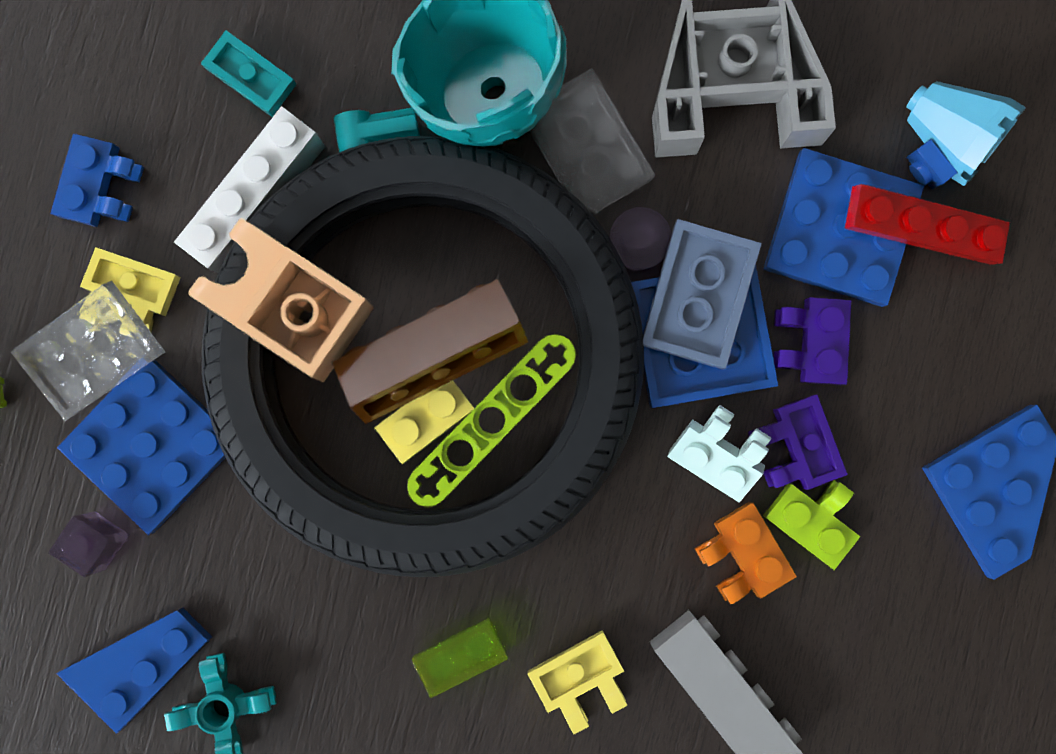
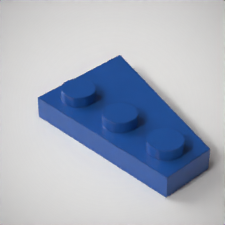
[56,608,212,734]

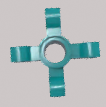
[164,653,277,754]

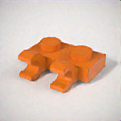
[695,502,797,604]

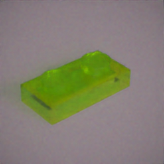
[411,618,508,699]

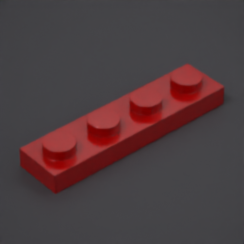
[845,184,1010,265]

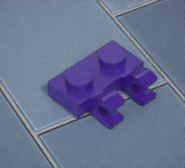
[772,297,851,385]
[748,394,848,490]

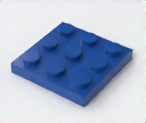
[763,148,924,307]
[631,265,778,408]
[57,355,226,535]

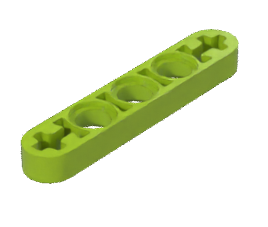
[407,334,576,507]

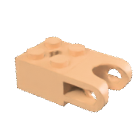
[188,219,374,382]

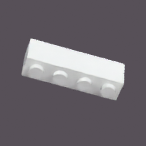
[174,106,326,273]

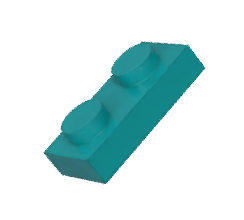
[201,30,297,117]

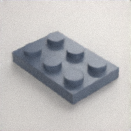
[643,219,762,369]

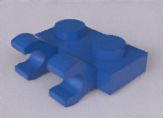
[50,134,144,227]

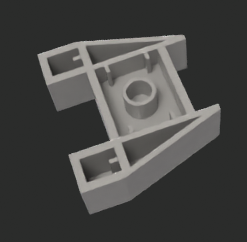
[652,0,836,158]

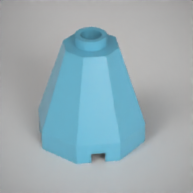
[906,81,1026,186]

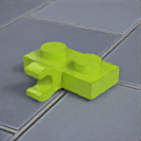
[763,480,860,570]

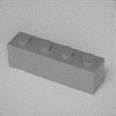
[649,610,803,754]

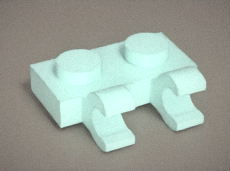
[667,405,771,502]

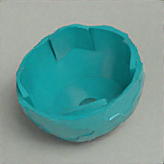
[391,0,567,147]

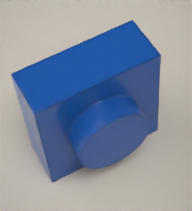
[906,139,958,189]

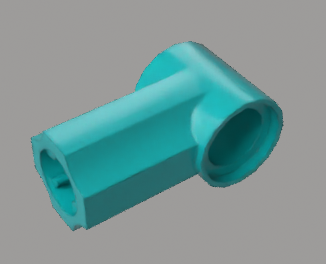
[334,108,420,152]

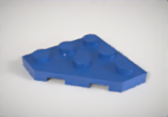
[922,405,1056,580]

